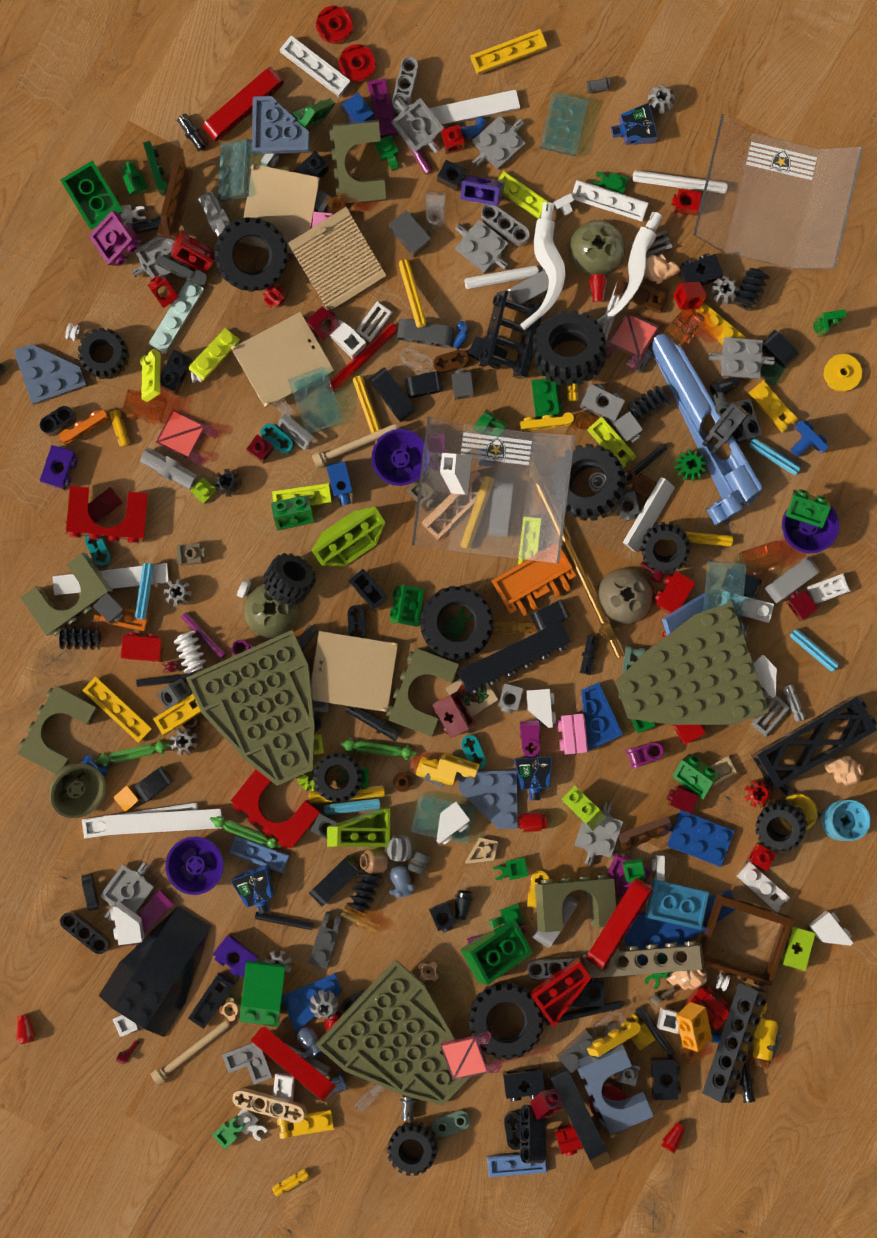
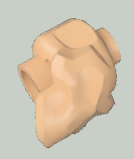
[643,254,681,284]
[823,756,864,786]
[666,968,707,990]

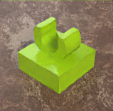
[190,477,217,504]

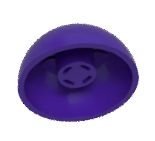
[372,429,429,486]
[782,506,839,553]
[165,837,224,895]

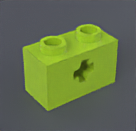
[561,786,607,831]
[780,926,816,971]

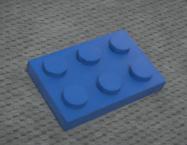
[666,810,735,867]

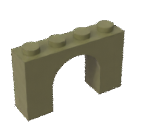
[329,120,386,204]
[20,553,113,636]
[386,648,459,737]
[18,686,99,774]
[535,875,616,932]

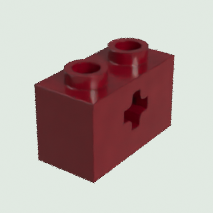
[432,691,476,739]

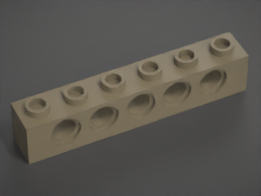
[583,941,704,978]

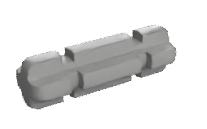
[783,685,806,722]

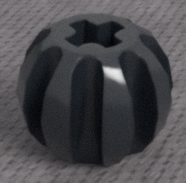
[213,469,242,497]

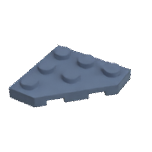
[252,96,310,154]
[14,344,87,405]
[459,771,518,829]

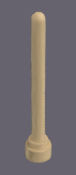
[312,424,399,468]
[150,1020,231,1086]

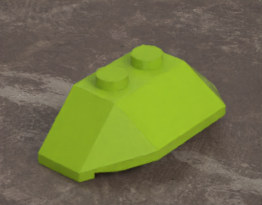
[312,507,386,566]

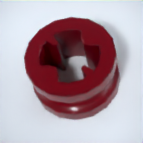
[162,661,180,673]

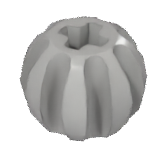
[648,85,675,113]
[711,276,739,305]
[164,579,192,607]
[170,727,198,756]
[385,835,414,861]
[264,950,292,978]
[309,990,339,1019]

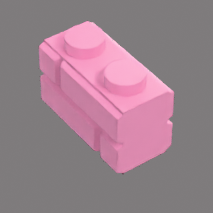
[557,714,588,755]

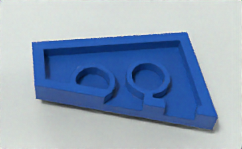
[581,682,623,751]
[282,973,342,1032]

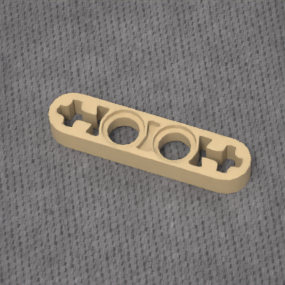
[232,1088,307,1123]

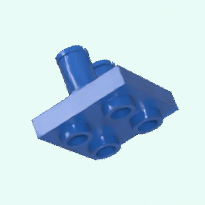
[790,420,828,457]

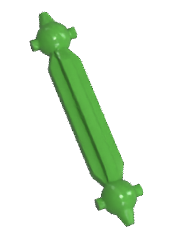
[340,738,417,760]
[95,739,170,767]
[210,816,281,848]

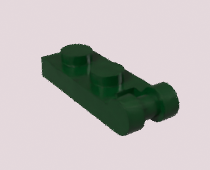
[143,140,168,196]

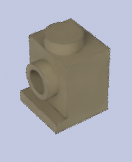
[176,543,206,566]

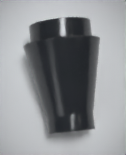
[709,377,739,398]
[455,890,474,920]

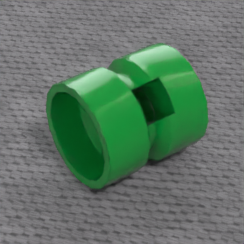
[473,409,509,441]

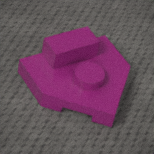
[608,853,652,896]

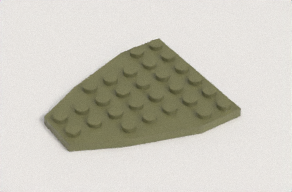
[615,602,769,725]
[186,630,315,786]
[316,959,470,1106]

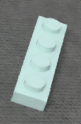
[149,280,204,354]

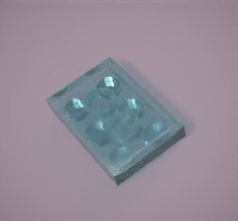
[539,92,589,157]
[217,138,252,202]
[288,367,343,433]
[703,561,746,622]
[411,794,476,845]

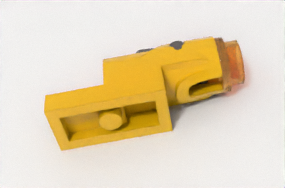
[409,753,480,787]
[752,1003,782,1068]

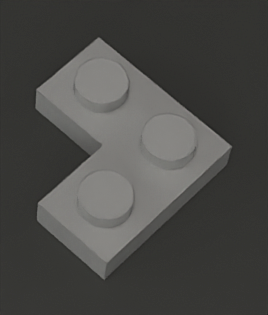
[222,1042,273,1085]

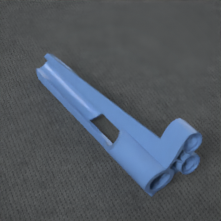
[652,332,763,525]

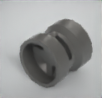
[407,851,432,875]

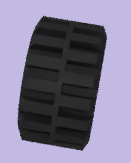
[78,328,129,379]
[641,522,690,574]
[263,553,316,605]
[313,753,363,802]
[755,800,807,853]
[387,1121,438,1176]

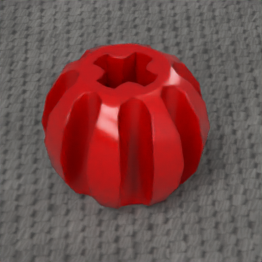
[744,779,772,808]

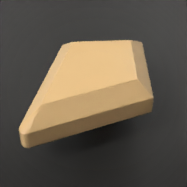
[465,837,498,864]

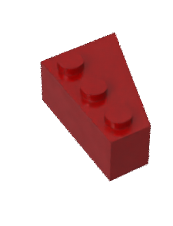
[531,957,591,1027]

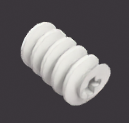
[174,631,207,673]

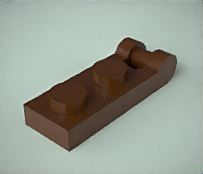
[614,276,668,313]
[619,816,672,851]

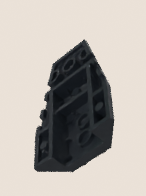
[99,907,210,1037]

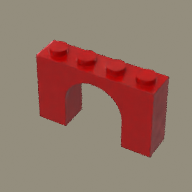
[65,486,148,544]
[230,769,321,849]

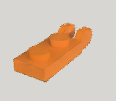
[58,409,110,444]
[94,607,150,632]

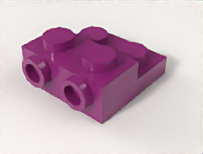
[89,210,141,266]

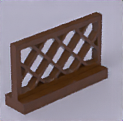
[157,148,193,240]

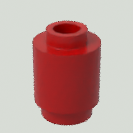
[518,812,547,833]

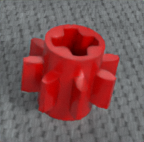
[263,284,286,308]

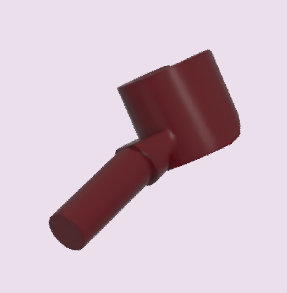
[640,561,664,583]
[116,1040,139,1064]

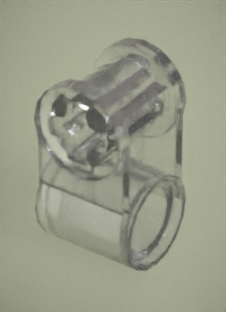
[426,191,445,230]

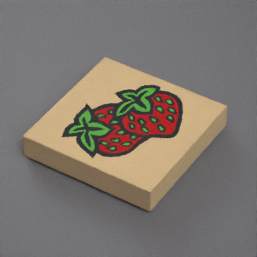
[445,679,498,717]

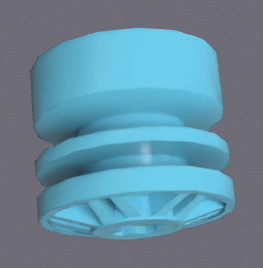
[821,800,870,841]

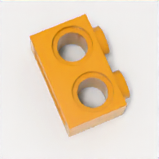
[676,1002,712,1052]

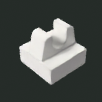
[552,193,574,216]

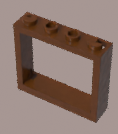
[700,893,794,986]

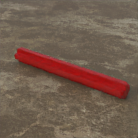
[325,323,398,393]

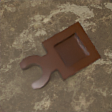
[626,470,657,499]

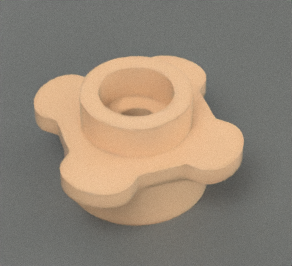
[418,962,438,982]
[219,997,241,1021]

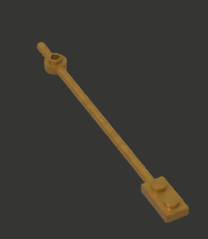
[519,449,624,658]

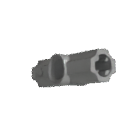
[198,192,239,246]
[140,448,198,490]

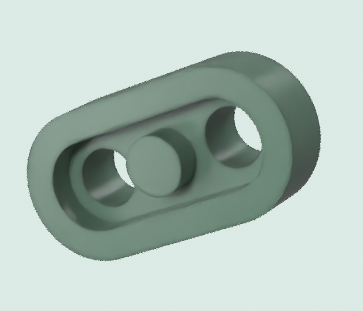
[432,1110,470,1137]

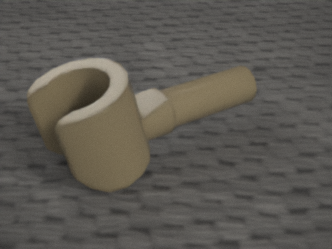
[648,987,676,1005]

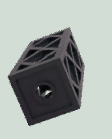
[751,696,877,789]

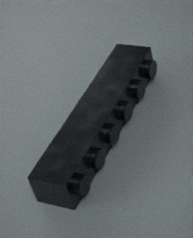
[457,621,571,695]

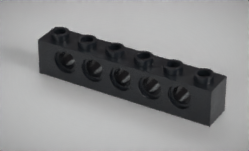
[702,983,768,1103]

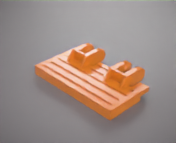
[491,542,576,616]

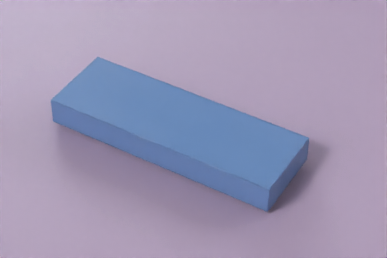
[662,593,712,635]
[229,835,290,874]
[487,1154,547,1177]

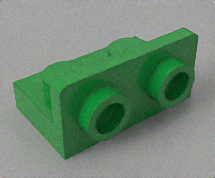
[292,98,336,128]
[813,309,847,337]
[531,379,562,419]
[786,489,831,528]
[271,495,315,531]
[389,585,424,627]
[672,754,721,799]

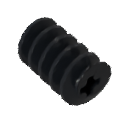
[734,268,770,311]
[628,386,671,424]
[59,625,101,650]
[347,870,383,914]

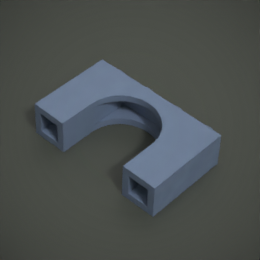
[577,1043,654,1135]

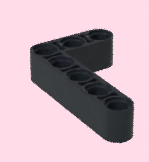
[549,1067,612,1170]

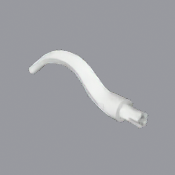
[520,202,565,330]
[597,212,663,326]

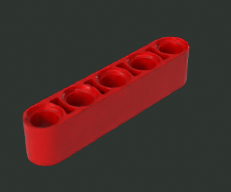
[202,67,284,142]
[586,878,653,970]
[250,1025,337,1102]

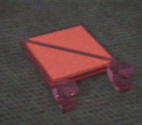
[606,312,660,371]
[156,409,218,465]
[440,1031,502,1080]

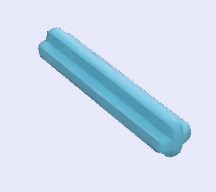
[749,438,801,475]
[135,563,154,620]
[790,629,839,672]
[323,799,380,815]

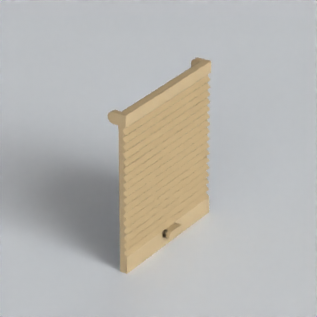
[239,164,320,254]
[288,207,386,310]
[231,312,334,408]
[311,631,398,712]

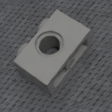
[579,384,625,424]

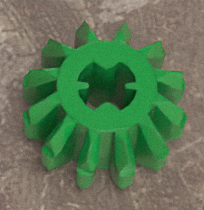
[674,449,707,482]

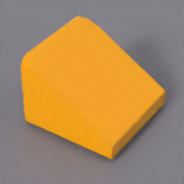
[113,785,140,812]

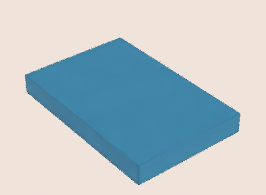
[645,879,710,930]

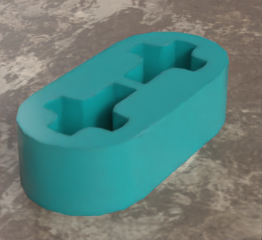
[261,424,293,454]
[85,536,112,567]
[461,735,486,770]

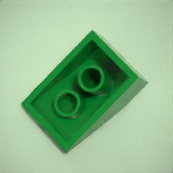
[60,160,123,230]
[460,920,533,985]
[240,961,285,1027]

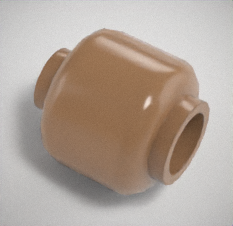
[360,849,390,874]

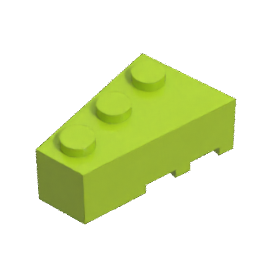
[327,808,390,847]

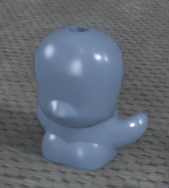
[389,865,415,899]
[297,1027,323,1060]

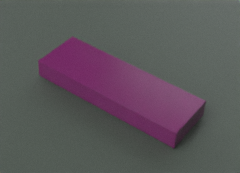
[367,78,398,138]
[131,890,174,946]

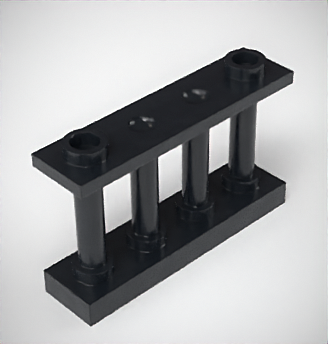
[479,290,542,379]

